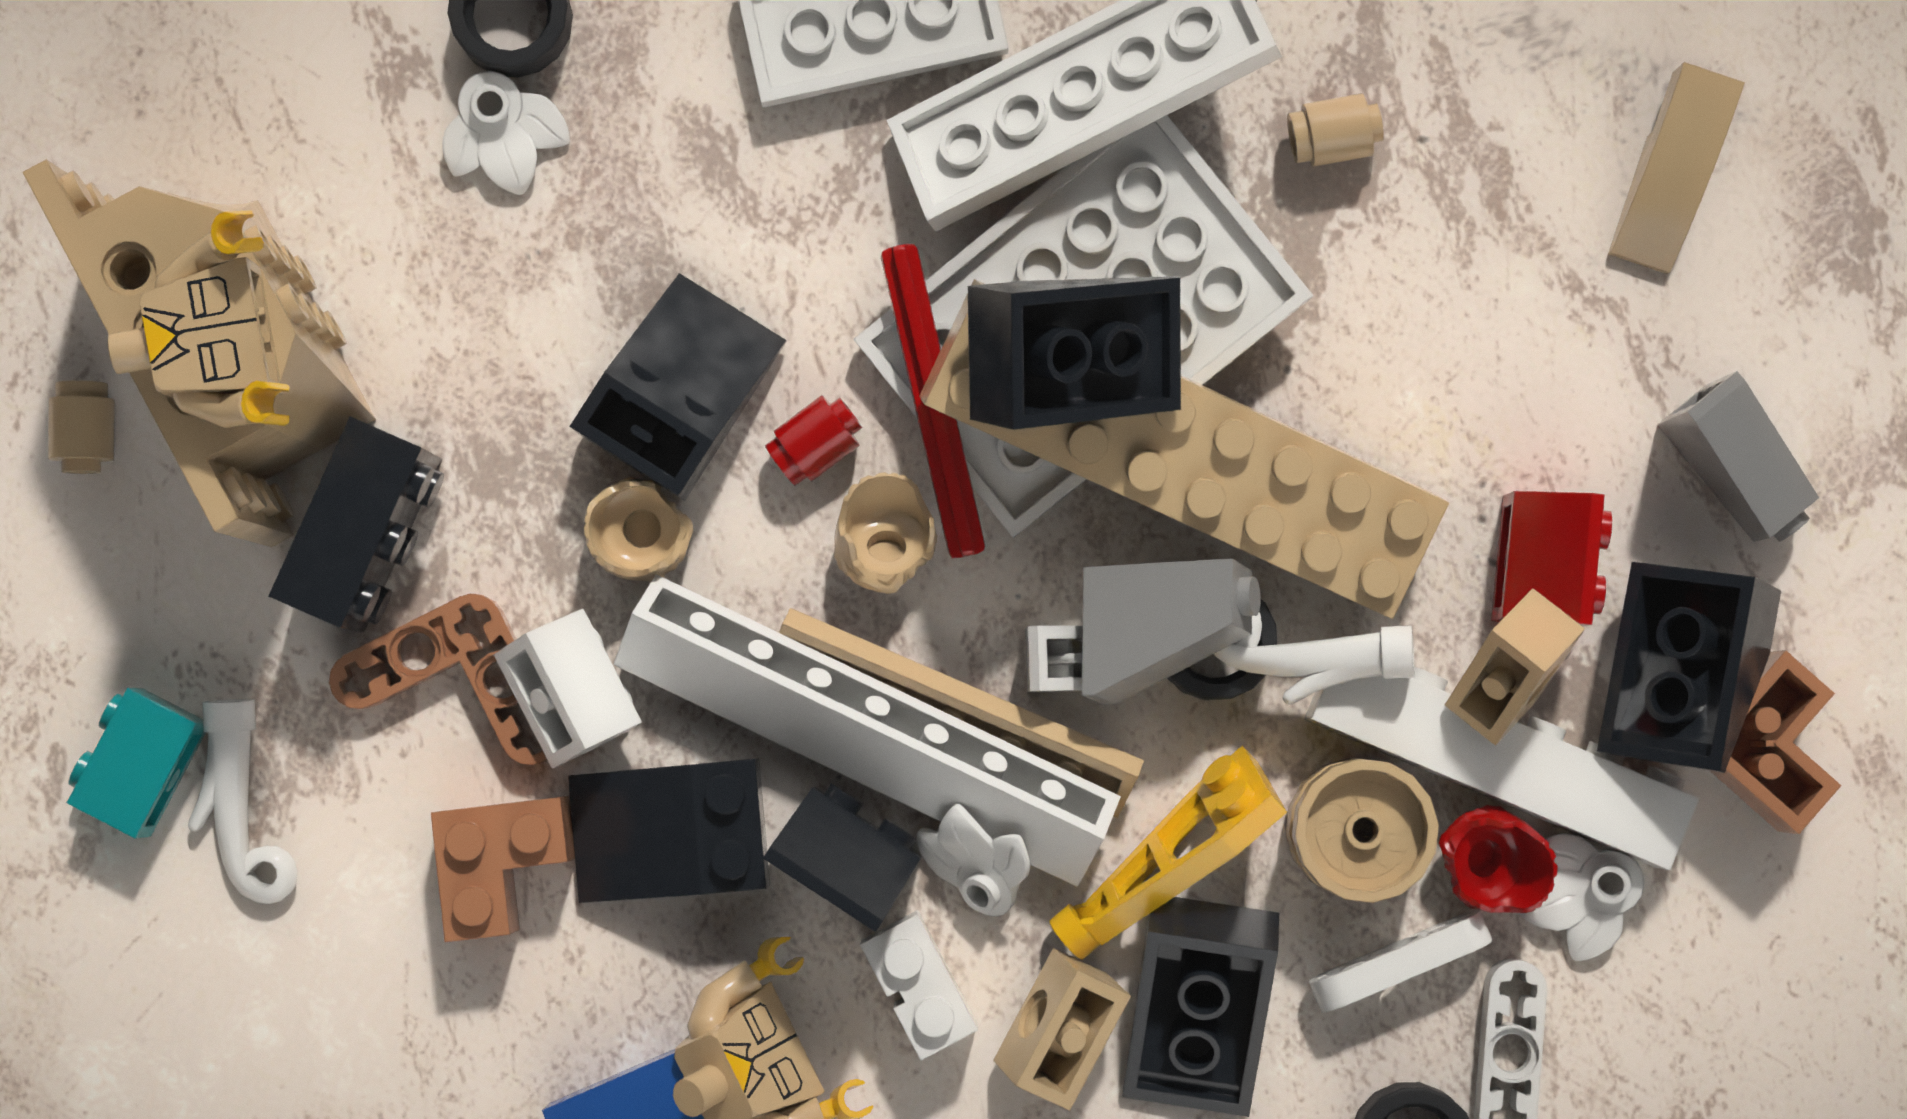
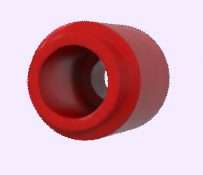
[765,395,863,486]

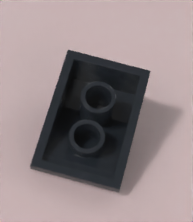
[967,276,1181,430]
[1597,562,1781,773]
[568,758,770,903]
[763,783,921,932]
[1122,897,1279,1117]

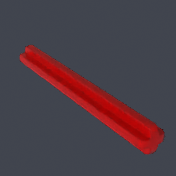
[881,244,986,558]

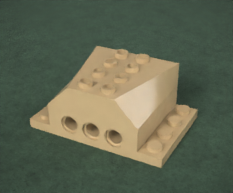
[22,159,376,547]

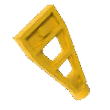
[1049,745,1287,960]

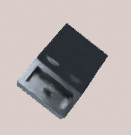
[569,273,787,501]

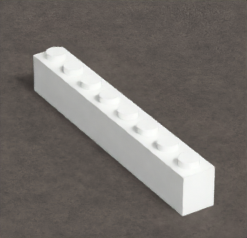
[613,574,1121,887]

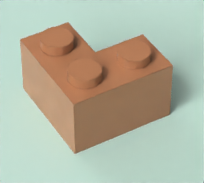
[1710,650,1842,834]
[431,796,575,942]

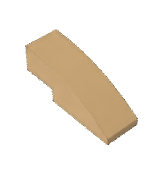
[1608,62,1745,274]

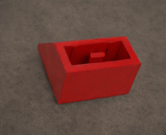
[1491,491,1612,627]

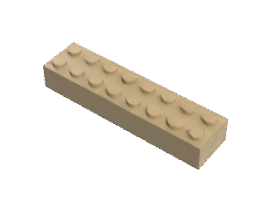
[919,279,1449,619]

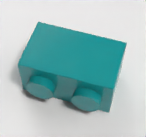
[66,688,206,839]

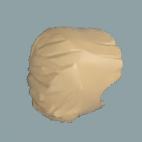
[834,472,938,594]
[584,477,693,582]

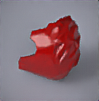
[1438,804,1558,913]

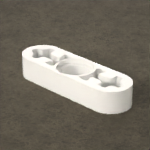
[1309,910,1493,1012]
[1474,958,1547,1119]

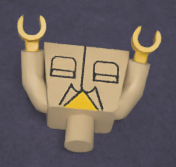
[108,210,290,428]
[673,937,873,1119]

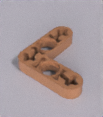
[329,593,548,765]

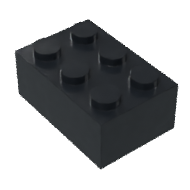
[268,416,444,632]

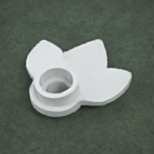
[442,71,570,195]
[917,803,1030,916]
[1519,833,1644,961]

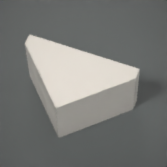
[1025,626,1083,693]

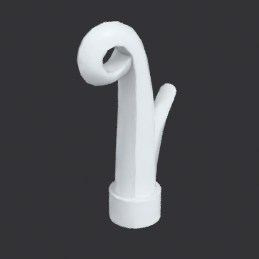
[1214,613,1415,705]
[188,699,298,904]

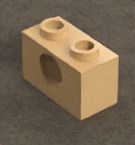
[1444,588,1585,746]
[993,947,1131,1111]

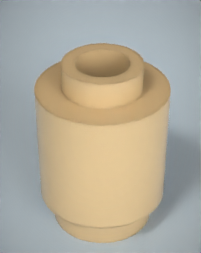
[1287,93,1384,167]
[48,381,115,474]

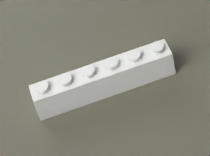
[1304,667,1699,870]

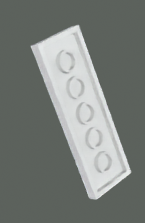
[887,0,1282,232]

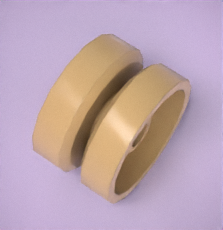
[1285,758,1439,903]

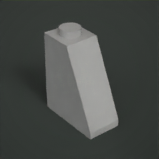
[1657,371,1819,542]
[1082,558,1261,705]

